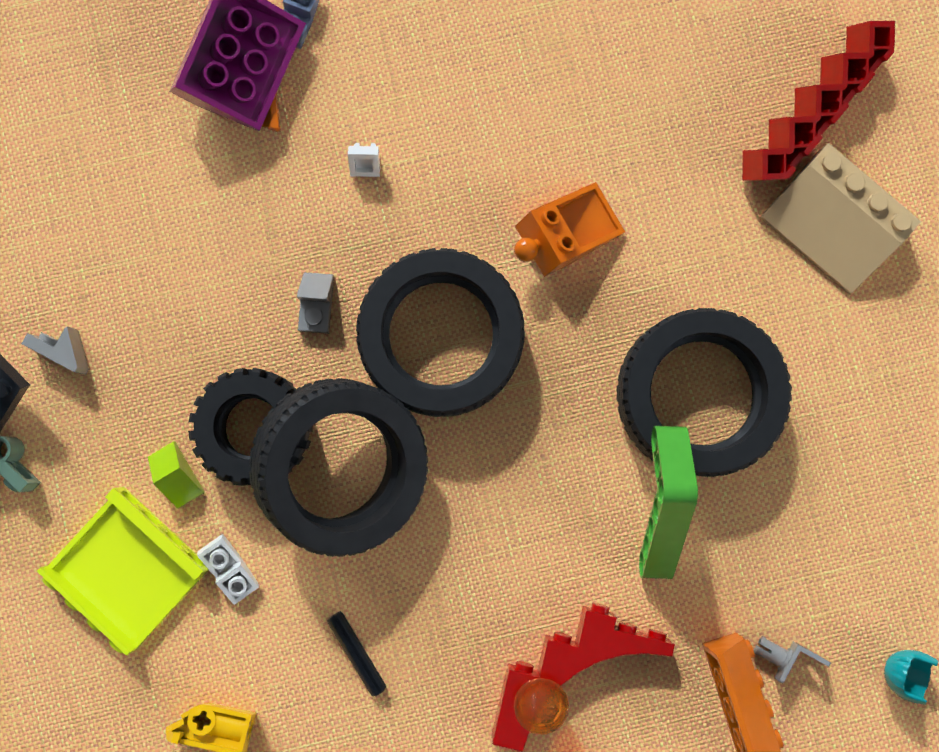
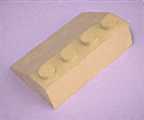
[760,143,921,294]

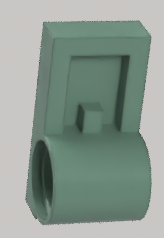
[0,436,41,492]

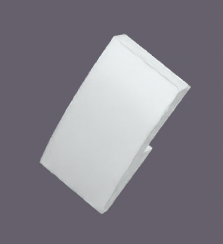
[197,534,259,605]

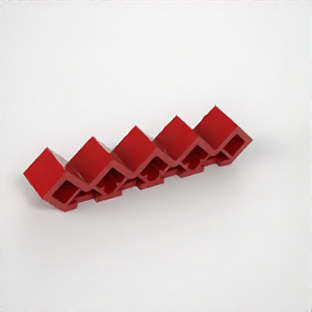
[742,21,895,181]

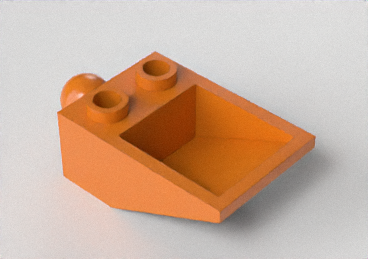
[514,182,625,277]

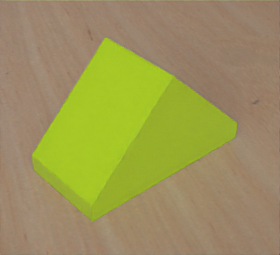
[148,441,205,508]

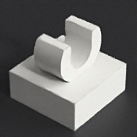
[348,143,380,177]

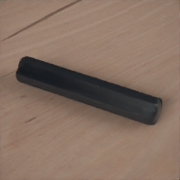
[327,611,386,697]

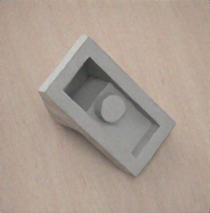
[297,272,334,334]
[21,326,89,375]

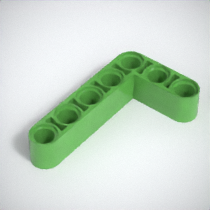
[639,426,698,579]

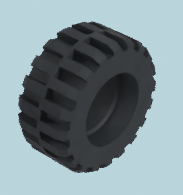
[188,368,313,486]

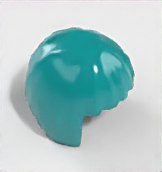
[884,650,939,705]

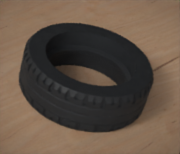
[356,248,525,417]
[616,308,792,477]
[249,378,428,557]

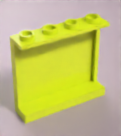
[37,487,209,656]

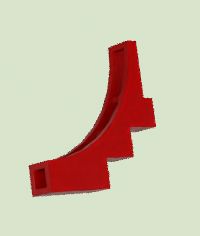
[491,603,675,752]

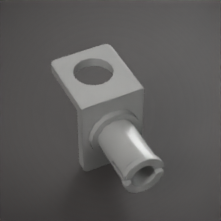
[754,636,831,684]

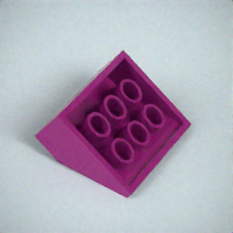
[169,0,306,131]

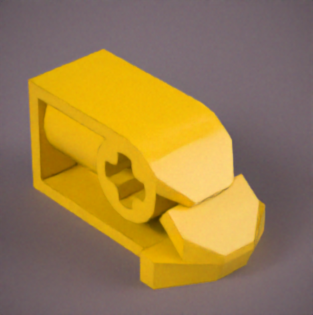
[166,703,257,752]

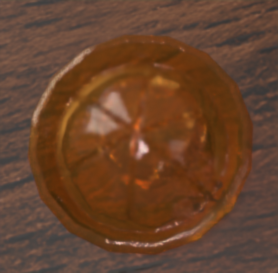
[513,678,569,735]

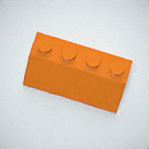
[702,633,784,752]

